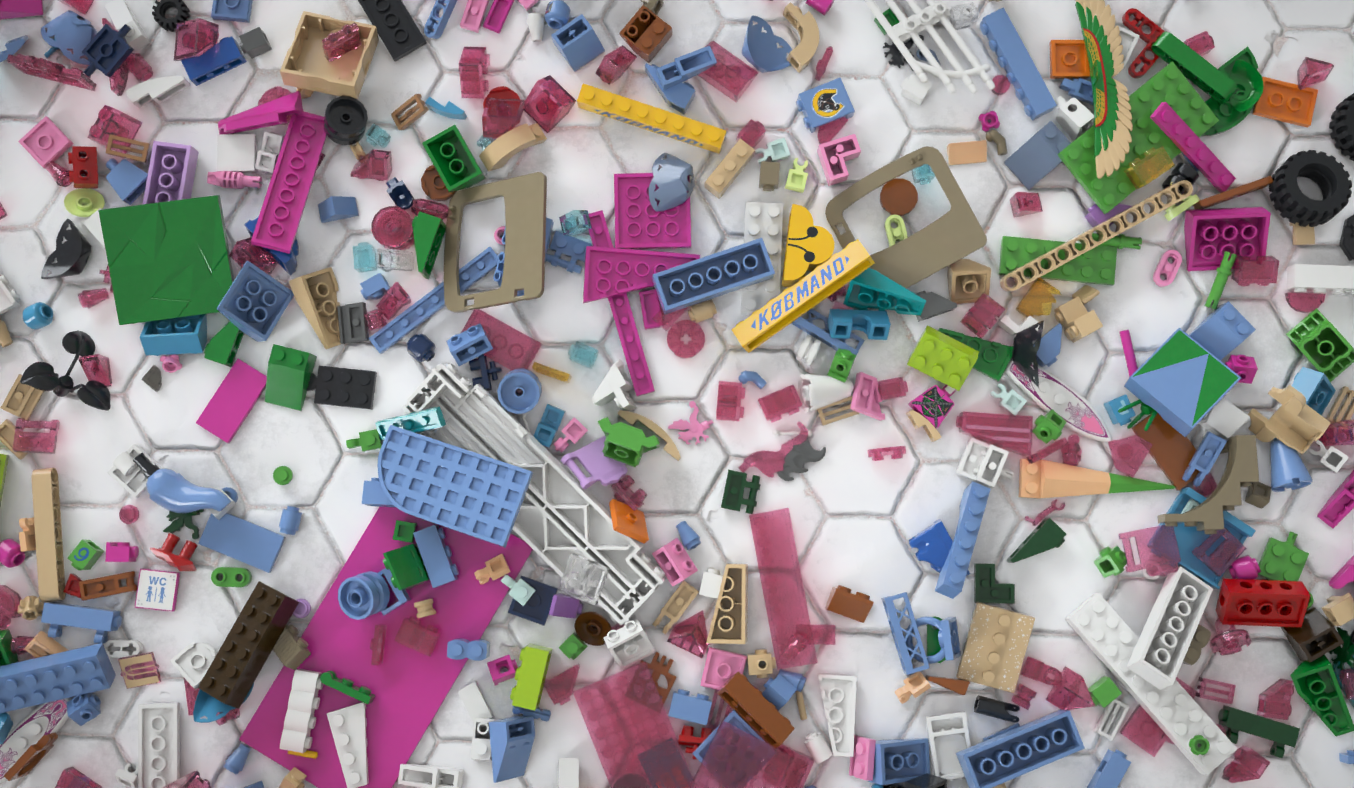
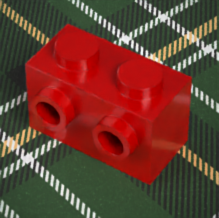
[68,146,98,188]

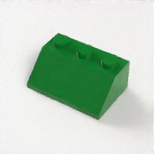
[422,125,486,193]

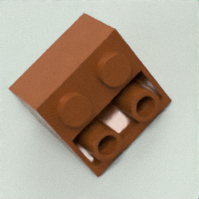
[619,5,672,63]
[825,585,874,623]

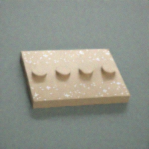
[956,602,1035,693]

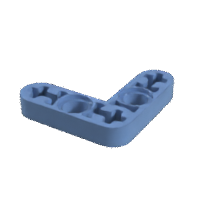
[424,0,457,39]

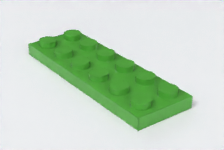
[999,236,1117,286]

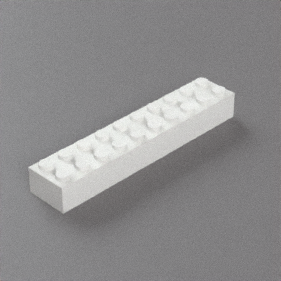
[1065,593,1237,775]

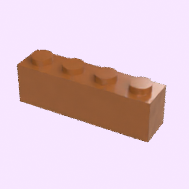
[717,672,795,750]

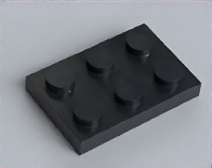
[314,365,377,410]

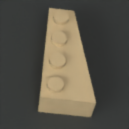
[706,564,748,644]

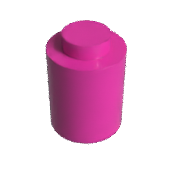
[806,0,834,16]

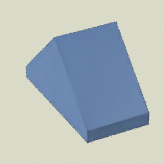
[318,196,359,223]

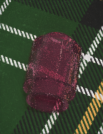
[125,53,153,82]

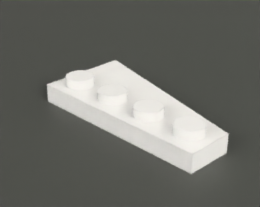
[818,674,857,757]
[327,702,369,788]

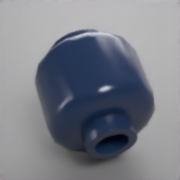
[407,334,436,362]

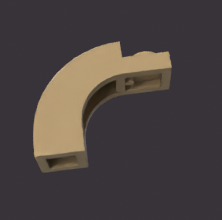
[782,2,819,73]
[479,123,547,172]

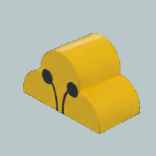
[781,204,834,287]

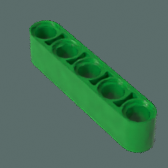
[1151,31,1238,104]

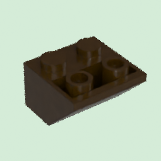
[1281,607,1344,662]

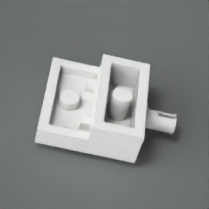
[956,437,1014,488]

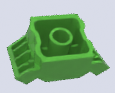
[1286,308,1354,382]
[598,417,660,467]

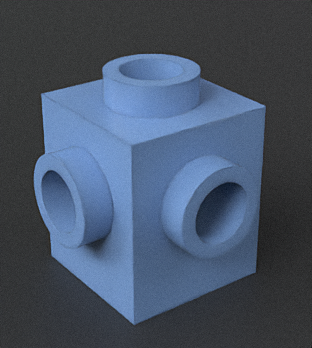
[67,693,101,726]

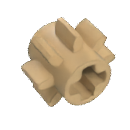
[17,596,44,620]

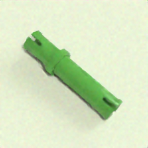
[1083,232,1142,250]
[1204,251,1237,310]

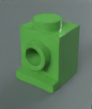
[827,348,857,382]
[559,632,588,660]

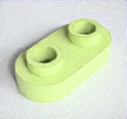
[1164,194,1200,222]
[884,215,908,247]

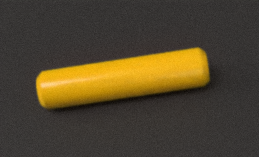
[288,750,318,759]

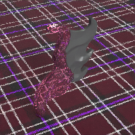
[738,421,826,481]

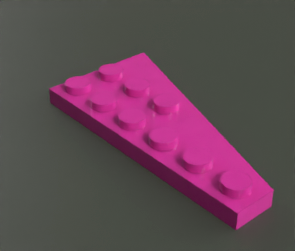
[583,246,700,304]

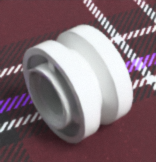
[796,335,821,365]

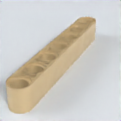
[31,468,66,603]

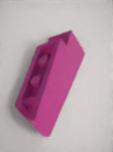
[218,91,303,134]

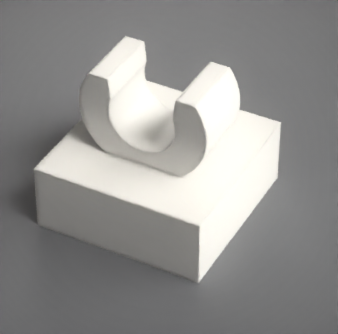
[115,763,138,788]

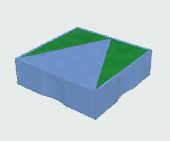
[1124,328,1241,437]

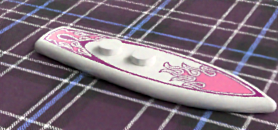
[1004,358,1112,442]
[0,697,72,785]

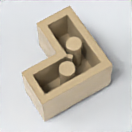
[1054,296,1103,343]

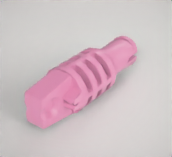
[207,171,262,189]

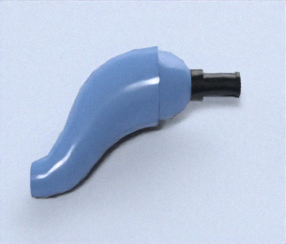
[133,452,231,513]

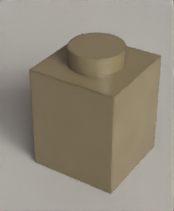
[759,161,780,191]

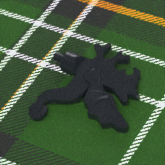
[883,35,924,71]

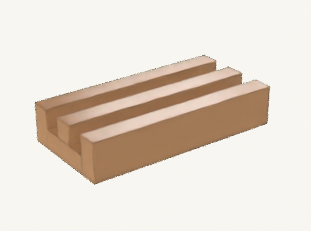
[391,94,429,130]
[105,134,150,163]

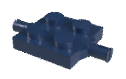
[82,24,134,78]

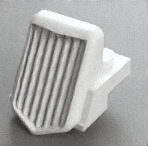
[593,359,637,412]

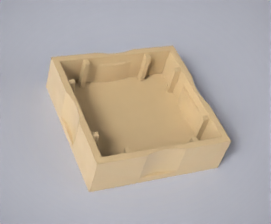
[280,11,379,100]

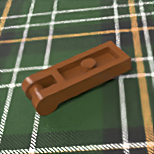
[79,571,137,601]

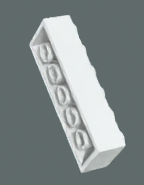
[1127,566,1213,690]

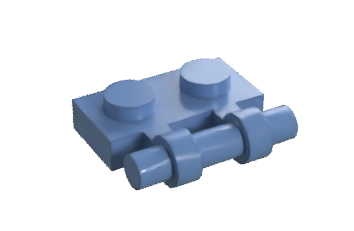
[546,231,592,274]

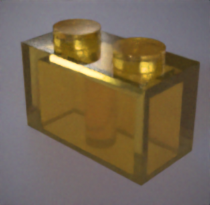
[1124,146,1175,190]

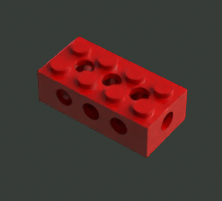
[1215,578,1311,627]

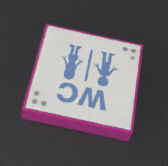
[135,569,180,612]

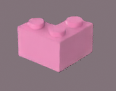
[817,134,861,186]

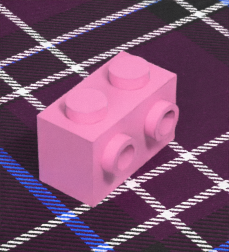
[652,538,698,587]

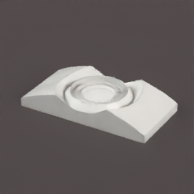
[926,711,971,788]

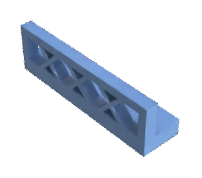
[791,309,865,355]
[881,592,930,675]

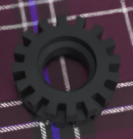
[152,0,190,32]

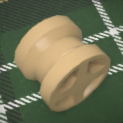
[414,598,436,618]

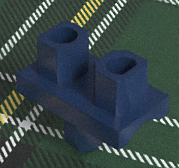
[386,177,416,211]
[469,354,502,391]

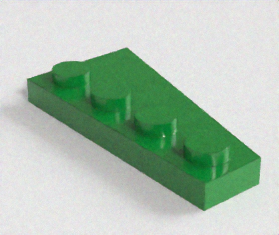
[938,328,1013,382]

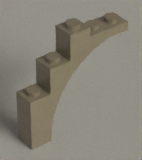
[1157,435,1259,535]

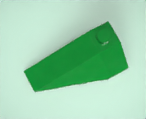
[1291,654,1354,736]

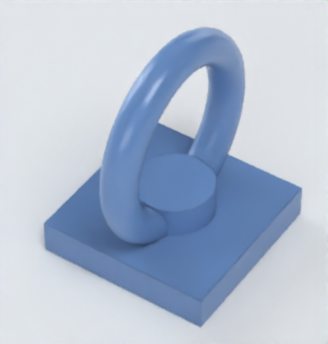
[905,617,961,664]

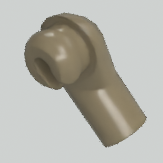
[986,130,1007,156]

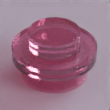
[119,505,139,524]

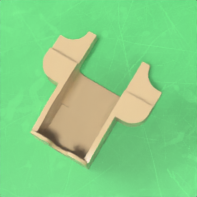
[1248,385,1331,455]

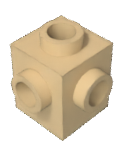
[747,649,776,678]

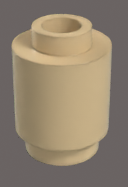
[687,299,717,323]

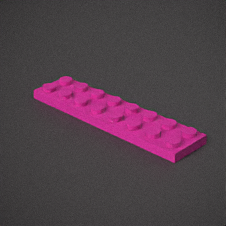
[251,111,327,254]

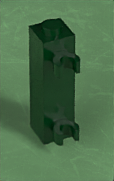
[1218,705,1300,758]

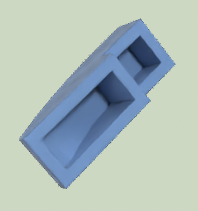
[656,45,717,90]

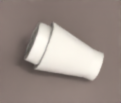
[526,13,545,42]

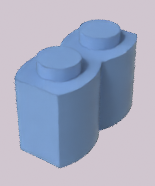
[447,638,490,661]

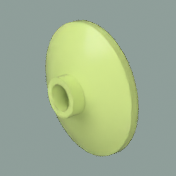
[64,188,105,217]

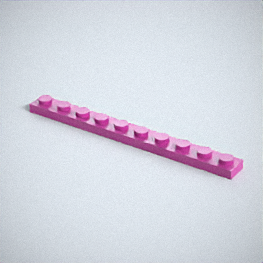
[584,210,655,397]

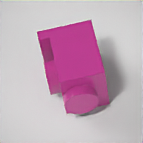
[105,542,139,562]
[487,655,518,686]

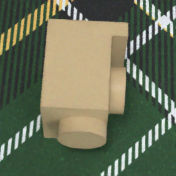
[279,767,307,788]

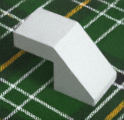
[996,315,1045,336]

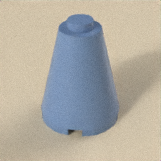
[1270,438,1313,492]

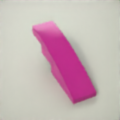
[1317,470,1354,528]

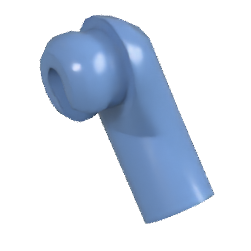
[738,371,767,389]

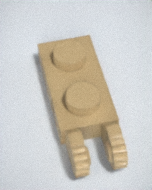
[652,580,699,634]

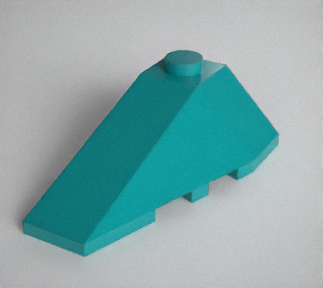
[843,268,926,316]

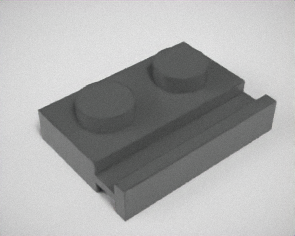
[337,302,369,344]

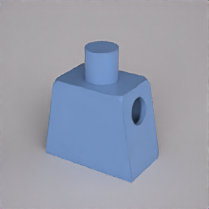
[106,158,148,205]

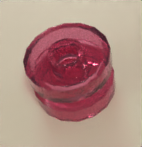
[371,206,415,252]

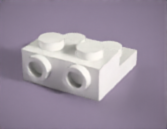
[603,619,656,670]

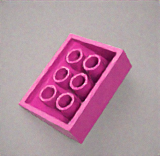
[1184,207,1271,271]

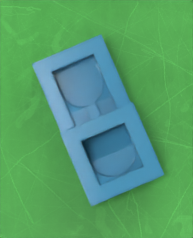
[425,97,467,120]
[534,404,566,448]

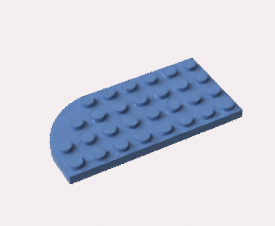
[377,425,533,548]

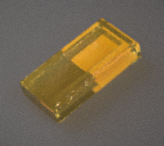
[532,362,572,383]

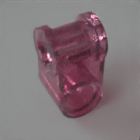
[1021,656,1062,686]

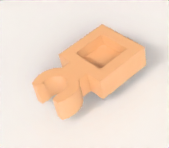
[19,517,36,552]

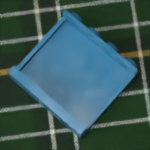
[1146,487,1256,589]

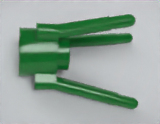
[1118,399,1158,431]

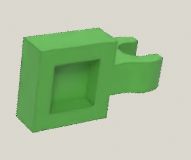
[346,429,382,452]

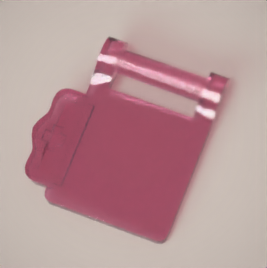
[1118,525,1181,577]

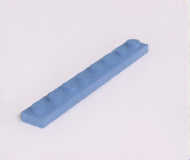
[368,247,498,354]

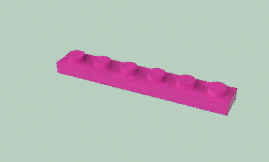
[1150,102,1236,193]

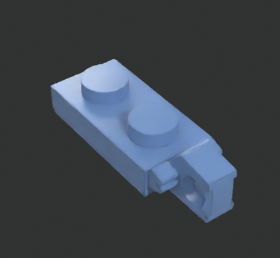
[1059,78,1093,105]

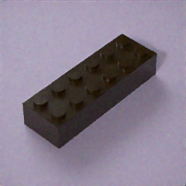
[198,581,299,709]

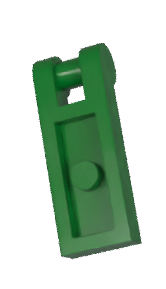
[320,671,375,704]

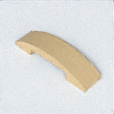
[617,410,681,461]

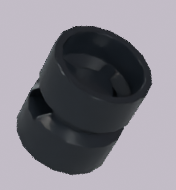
[1162,163,1199,195]

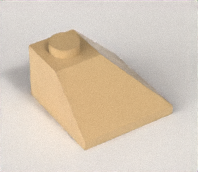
[947,259,991,304]

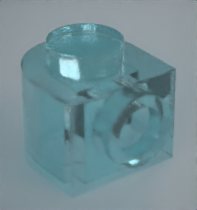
[365,123,391,149]

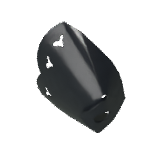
[41,219,92,279]
[1012,320,1044,387]

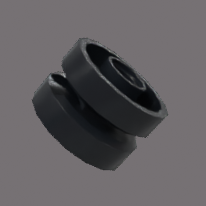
[324,96,368,145]

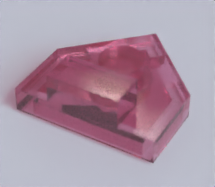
[1108,435,1153,478]

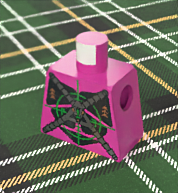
[908,385,956,429]

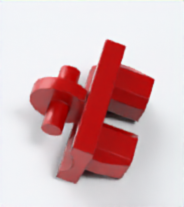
[678,725,712,760]

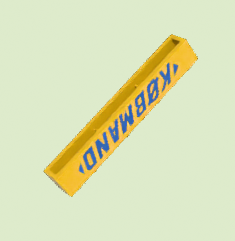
[577,83,726,154]
[731,239,875,353]

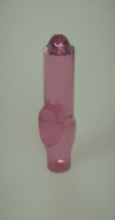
[815,46,833,81]

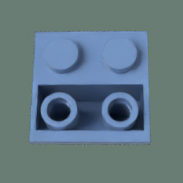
[551,14,605,72]

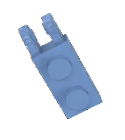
[1182,431,1227,487]

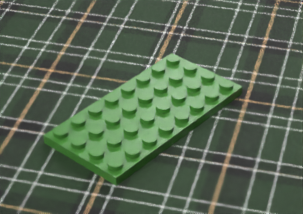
[1057,61,1219,214]

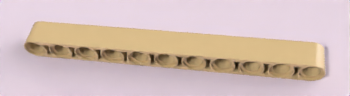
[1000,180,1193,292]

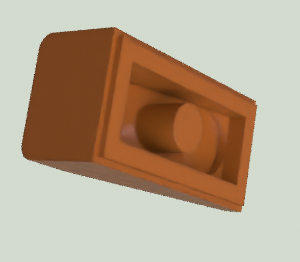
[925,675,970,695]

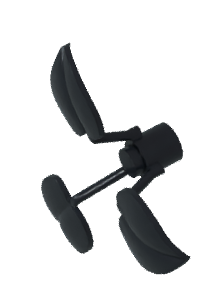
[20,330,110,411]

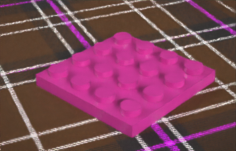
[614,173,691,249]

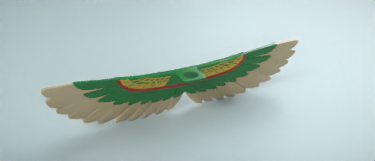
[1075,0,1133,179]

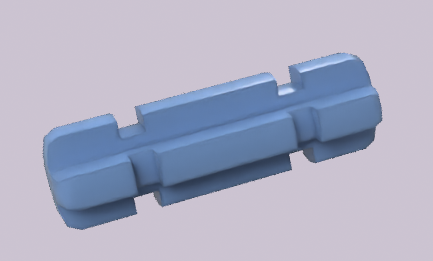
[512,706,551,722]

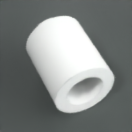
[804,731,833,764]

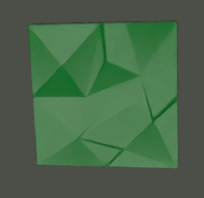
[98,195,234,325]

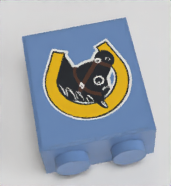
[796,77,855,133]

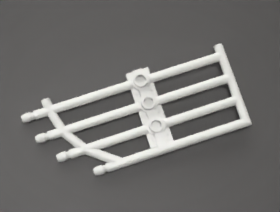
[864,0,996,94]

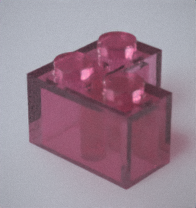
[459,47,490,99]

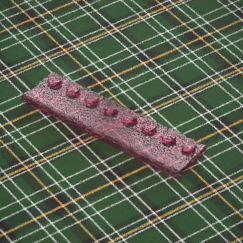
[749,508,818,670]

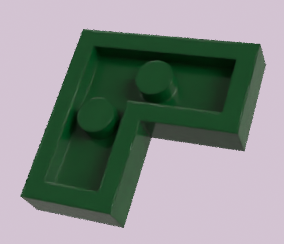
[974,563,1015,604]

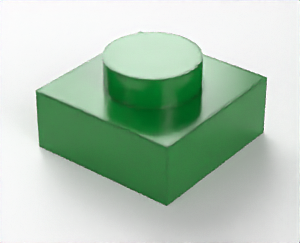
[874,8,899,36]
[393,520,417,543]

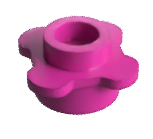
[978,111,1000,132]

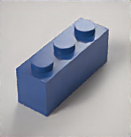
[181,36,247,86]

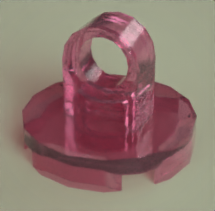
[1209,618,1252,655]

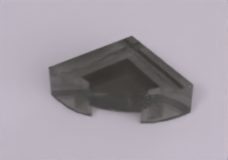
[141,365,162,392]

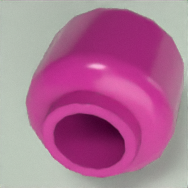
[0,539,25,568]
[1229,555,1261,580]

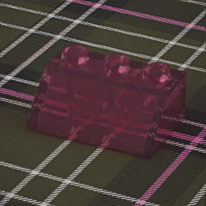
[698,41,758,103]

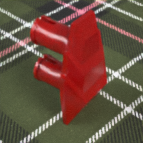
[150,533,198,571]

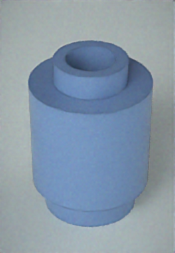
[279,506,302,535]

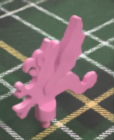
[668,401,714,445]

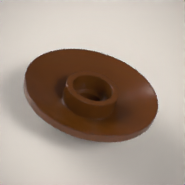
[574,612,612,646]

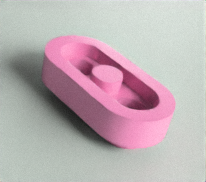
[1153,250,1182,287]

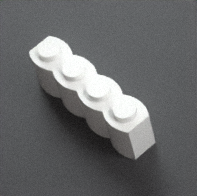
[280,669,323,753]

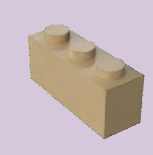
[704,139,755,199]

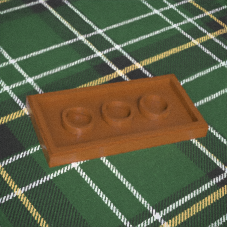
[1131,413,1200,491]

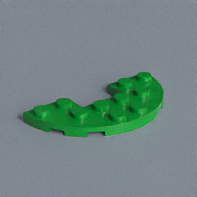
[1201,46,1258,136]

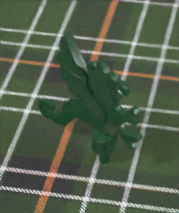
[163,509,204,540]
[1329,627,1354,670]

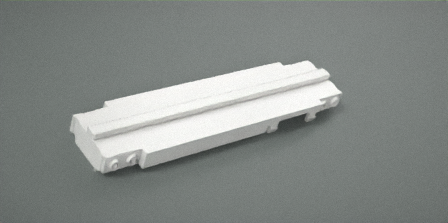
[401,362,667,625]

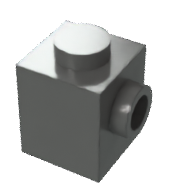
[239,27,272,59]

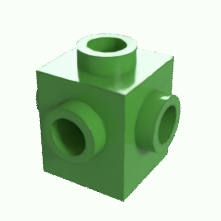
[1032,409,1066,444]
[1094,545,1128,578]

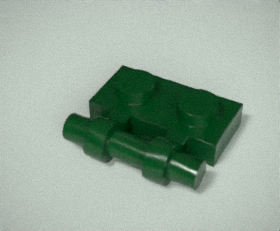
[721,470,761,514]

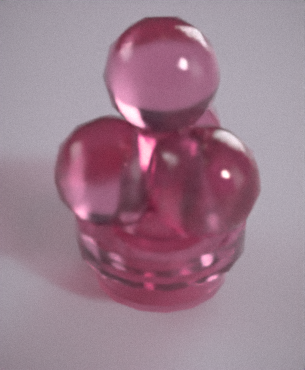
[1061,434,1082,466]

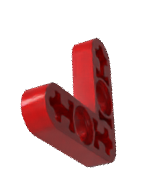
[1122,8,1164,79]

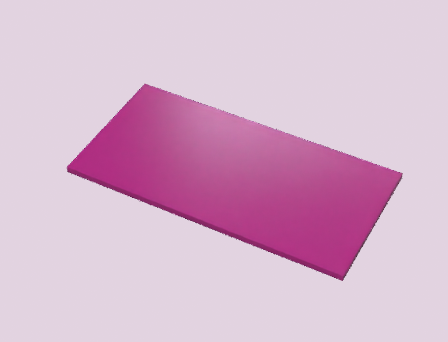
[239,507,533,788]

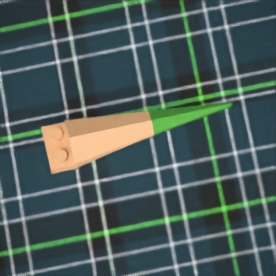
[1019,458,1176,498]

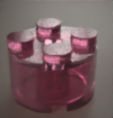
[960,293,1005,339]

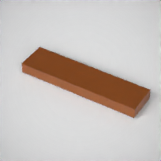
[1193,176,1273,210]

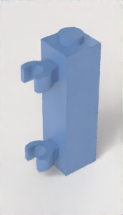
[41,602,122,644]

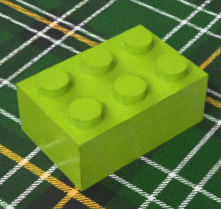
[907,325,979,391]
[510,644,553,711]

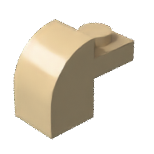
[1321,593,1354,626]

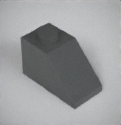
[916,291,958,322]

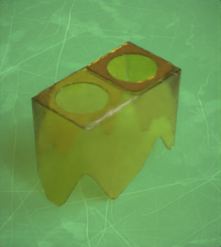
[1016,277,1061,320]

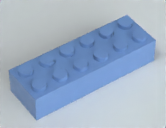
[652,238,775,315]
[0,643,116,713]
[956,709,1085,788]

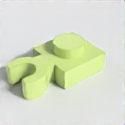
[785,158,808,193]

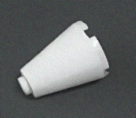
[798,374,853,412]

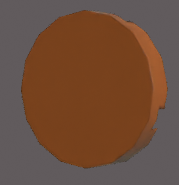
[421,164,457,201]
[880,178,918,216]

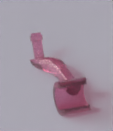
[1024,499,1065,526]

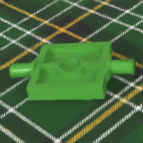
[1258,532,1309,581]

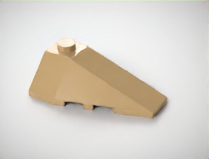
[289,267,341,349]

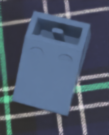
[489,716,535,783]

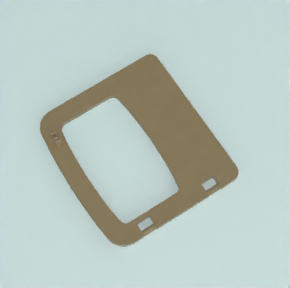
[825,146,987,289]
[444,172,547,313]

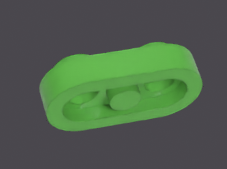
[211,567,252,587]

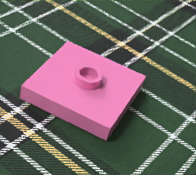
[18,116,74,169]
[700,647,747,690]

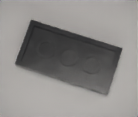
[358,0,427,62]

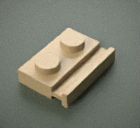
[0,374,44,421]

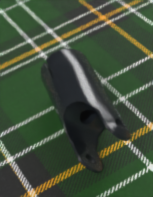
[974,695,1020,723]

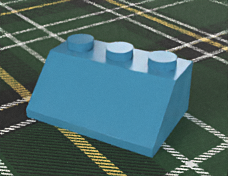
[140,314,207,356]

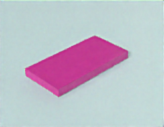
[196,359,267,443]

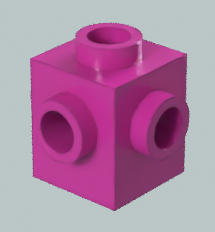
[1225,354,1258,384]

